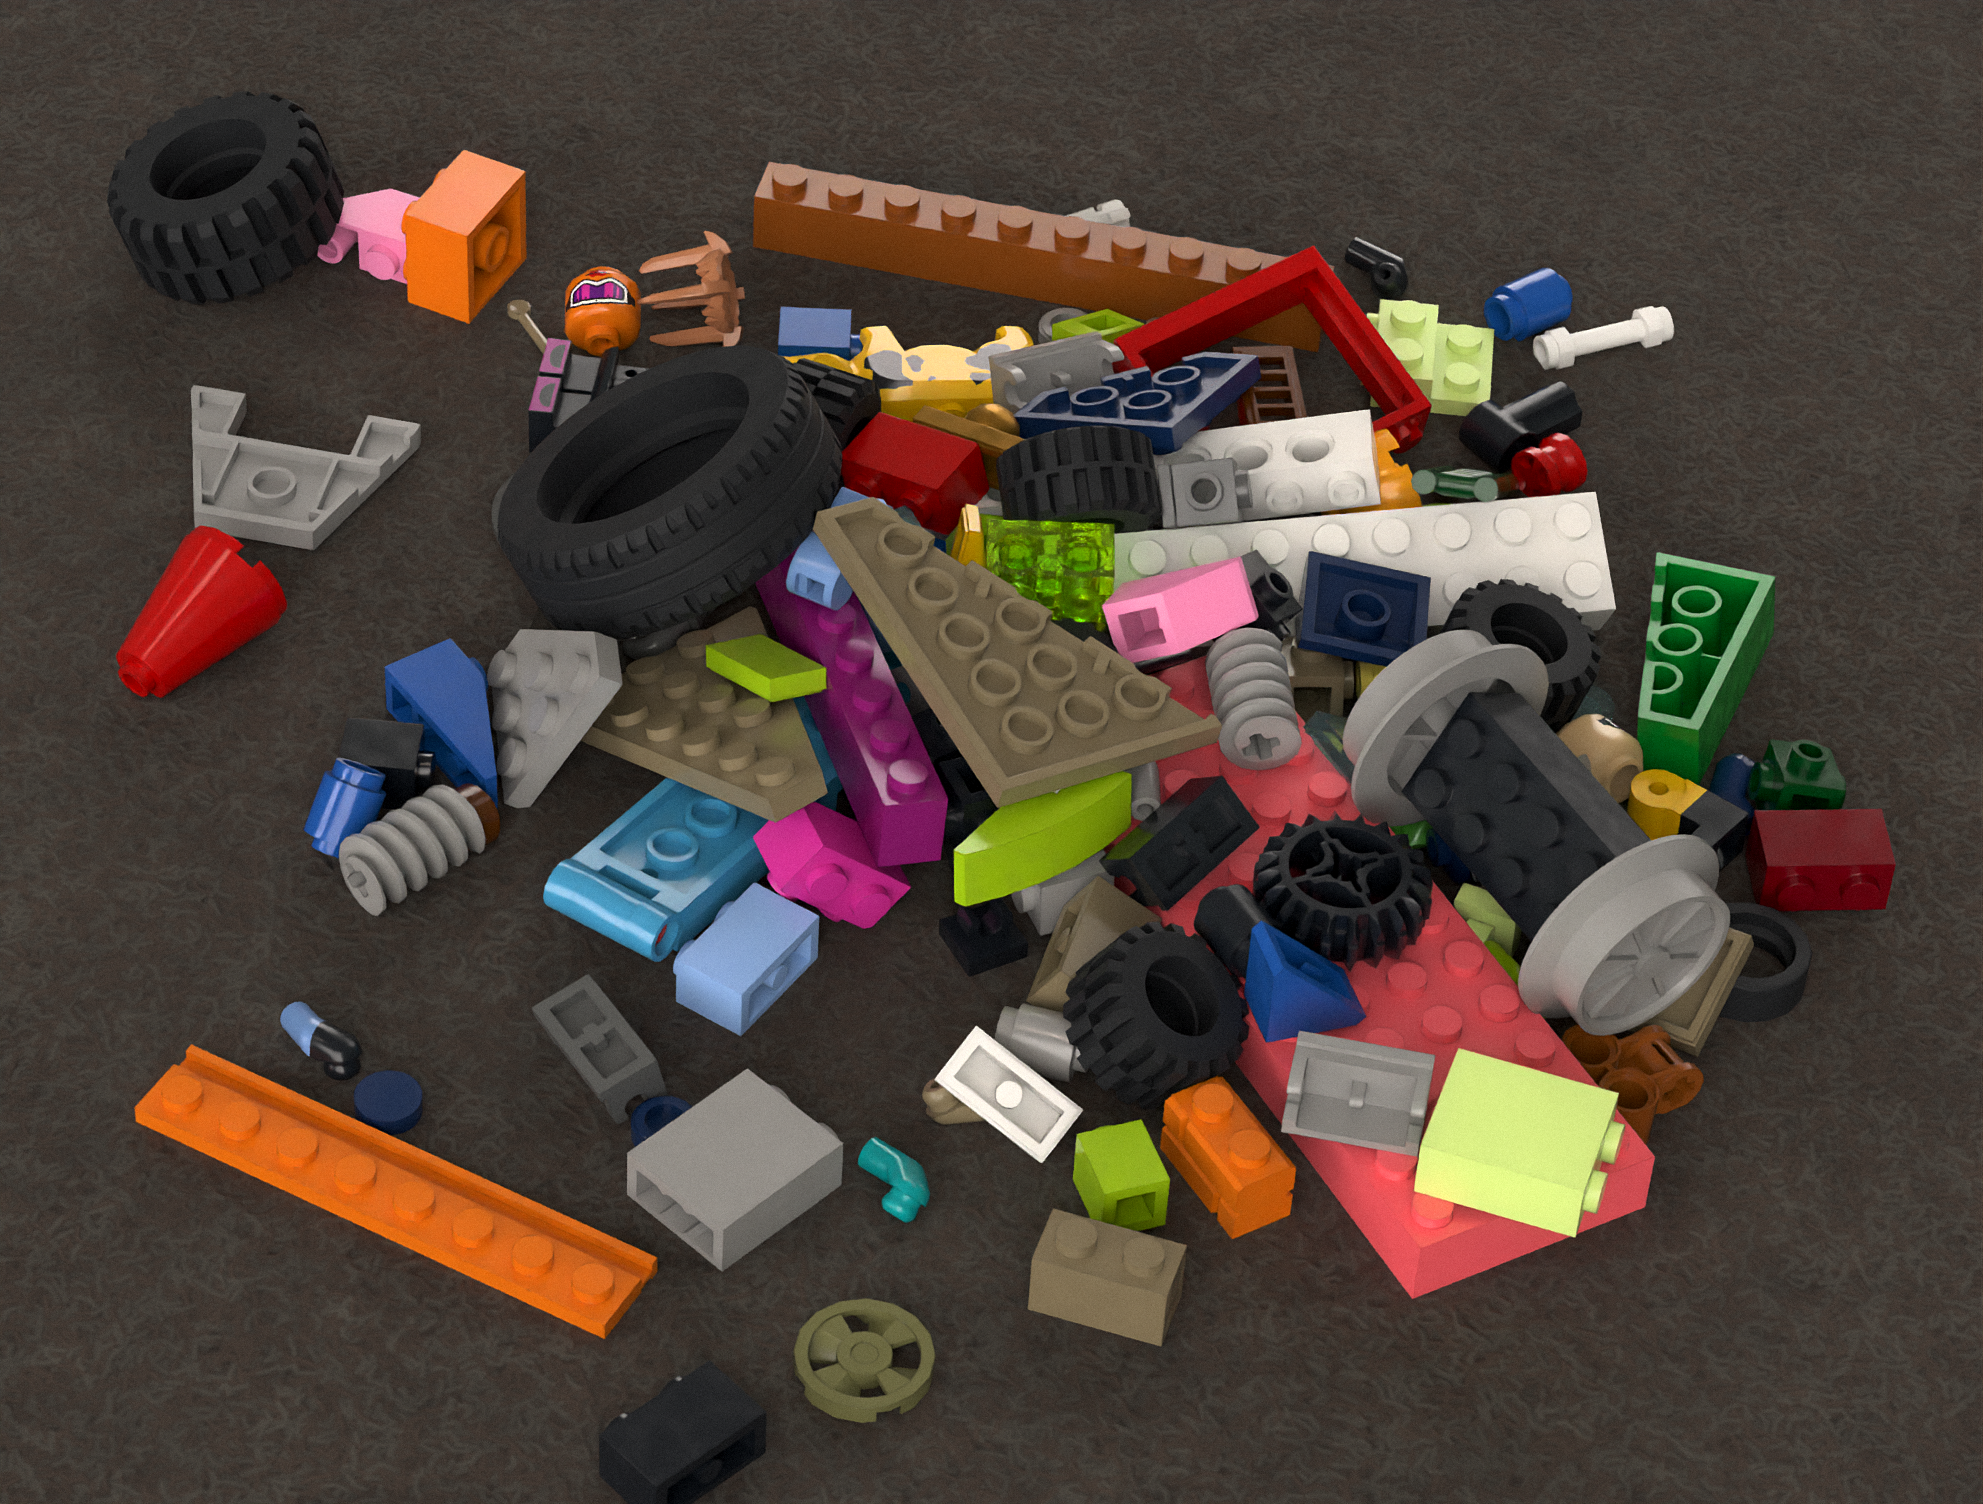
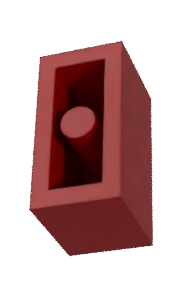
[841,412,990,535]

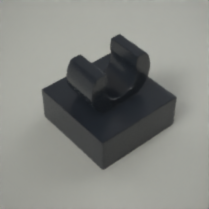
[939,897,1028,977]

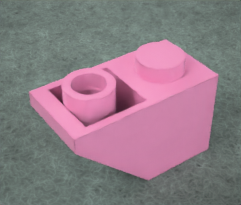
[317,189,419,284]
[1102,557,1259,663]

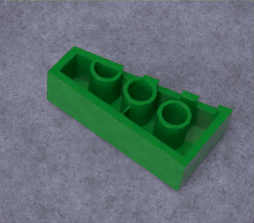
[1637,552,1776,785]

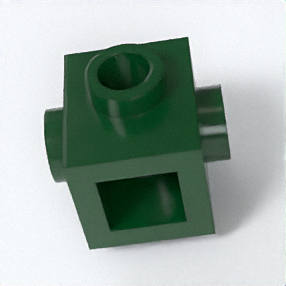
[1748,739,1846,811]

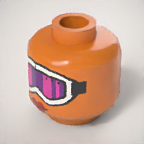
[564,266,641,357]

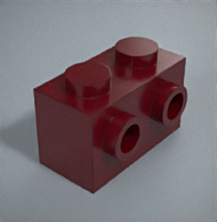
[1745,809,1896,911]

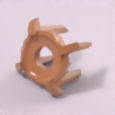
[637,231,745,347]

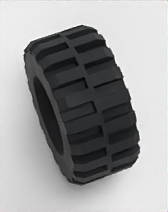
[107,91,344,304]

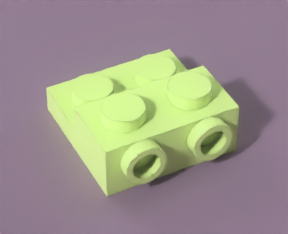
[1360,299,1494,416]

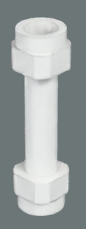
[1533,306,1674,370]

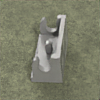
[988,331,1124,414]
[1281,1031,1435,1157]

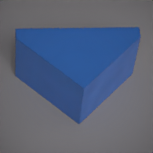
[1244,920,1366,1043]

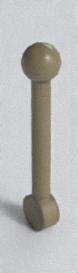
[507,300,547,355]

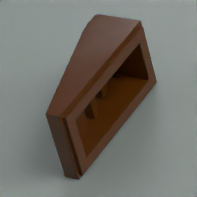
[1231,346,1307,426]

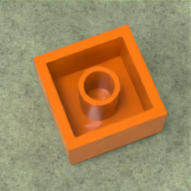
[401,150,527,324]

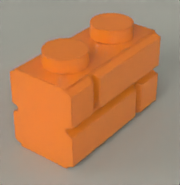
[1160,1076,1296,1239]

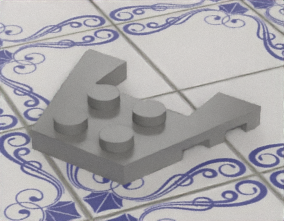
[191,385,421,550]

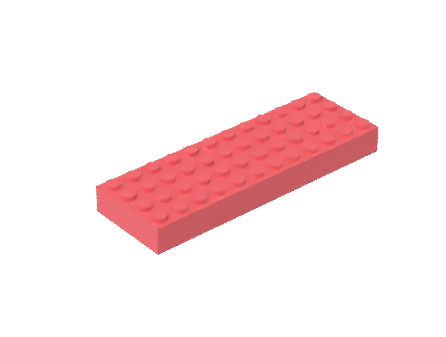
[1103,655,1655,1299]

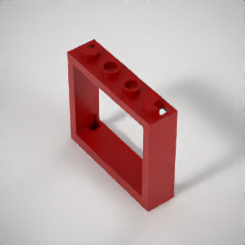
[1112,245,1432,454]

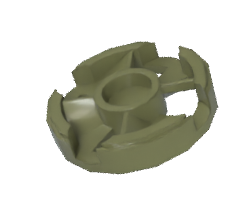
[793,1298,936,1423]

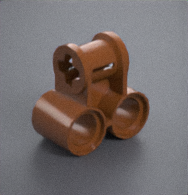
[1561,1025,1704,1145]

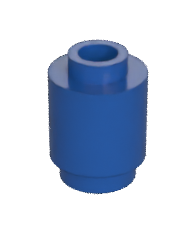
[1484,267,1573,341]
[303,758,386,858]

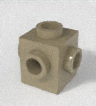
[1281,635,1354,730]

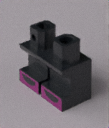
[528,337,649,453]

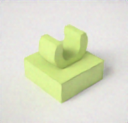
[1454,882,1521,957]

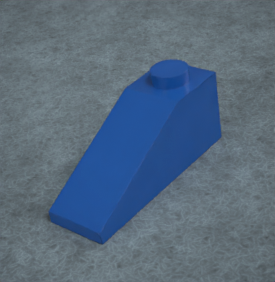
[385,638,498,810]

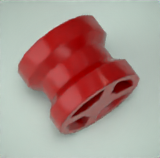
[1511,433,1588,497]

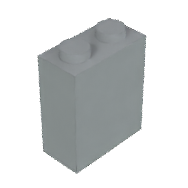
[627,1068,843,1271]

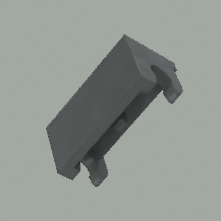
[531,973,668,1124]

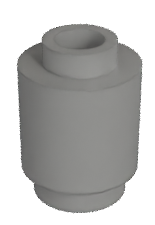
[994,1003,1089,1083]

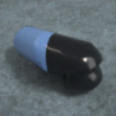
[280,1001,363,1080]

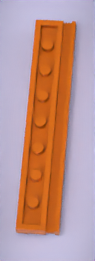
[135,1044,658,1339]

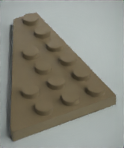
[813,497,1222,808]
[580,606,828,823]

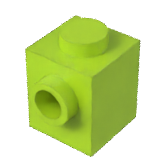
[1073,1119,1170,1231]

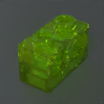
[984,519,1115,623]

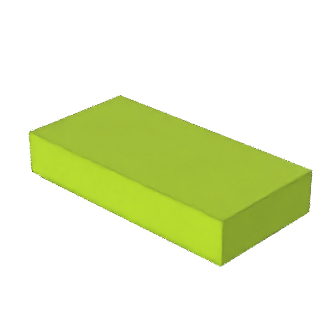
[706,634,827,702]

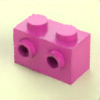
[753,801,911,929]

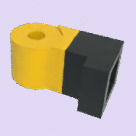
[1627,769,1749,872]

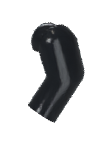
[1345,237,1409,300]

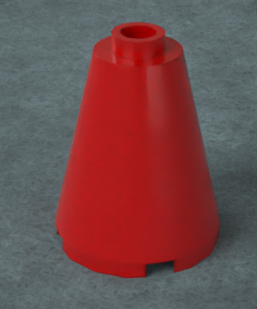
[116,525,287,698]

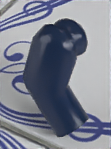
[1708,753,1757,836]

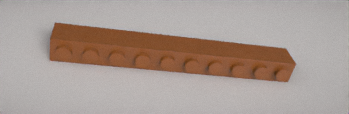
[753,162,1335,352]

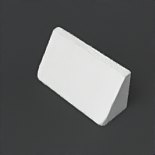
[934,1026,1083,1164]

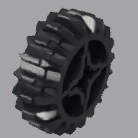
[1252,811,1433,972]

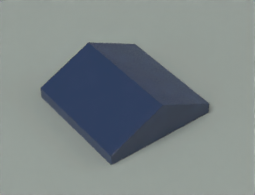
[1295,551,1431,667]

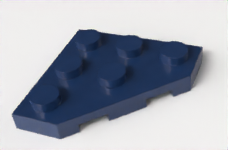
[1013,352,1261,455]

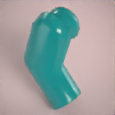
[858,1137,930,1223]

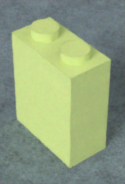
[1414,1048,1625,1238]

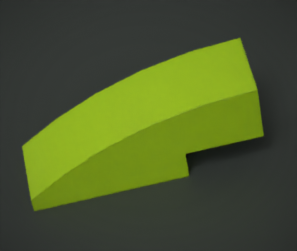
[954,771,1132,907]

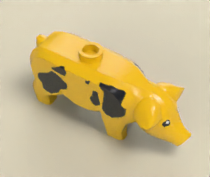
[782,326,1034,422]

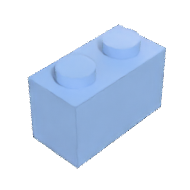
[673,882,819,1036]

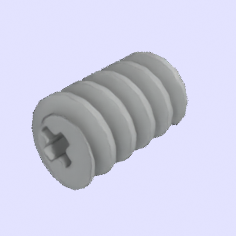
[1205,627,1302,770]
[339,784,486,916]

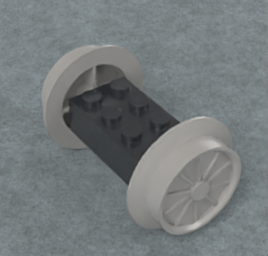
[1343,630,1730,1036]

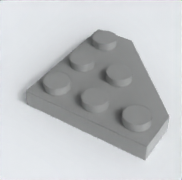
[487,629,623,808]

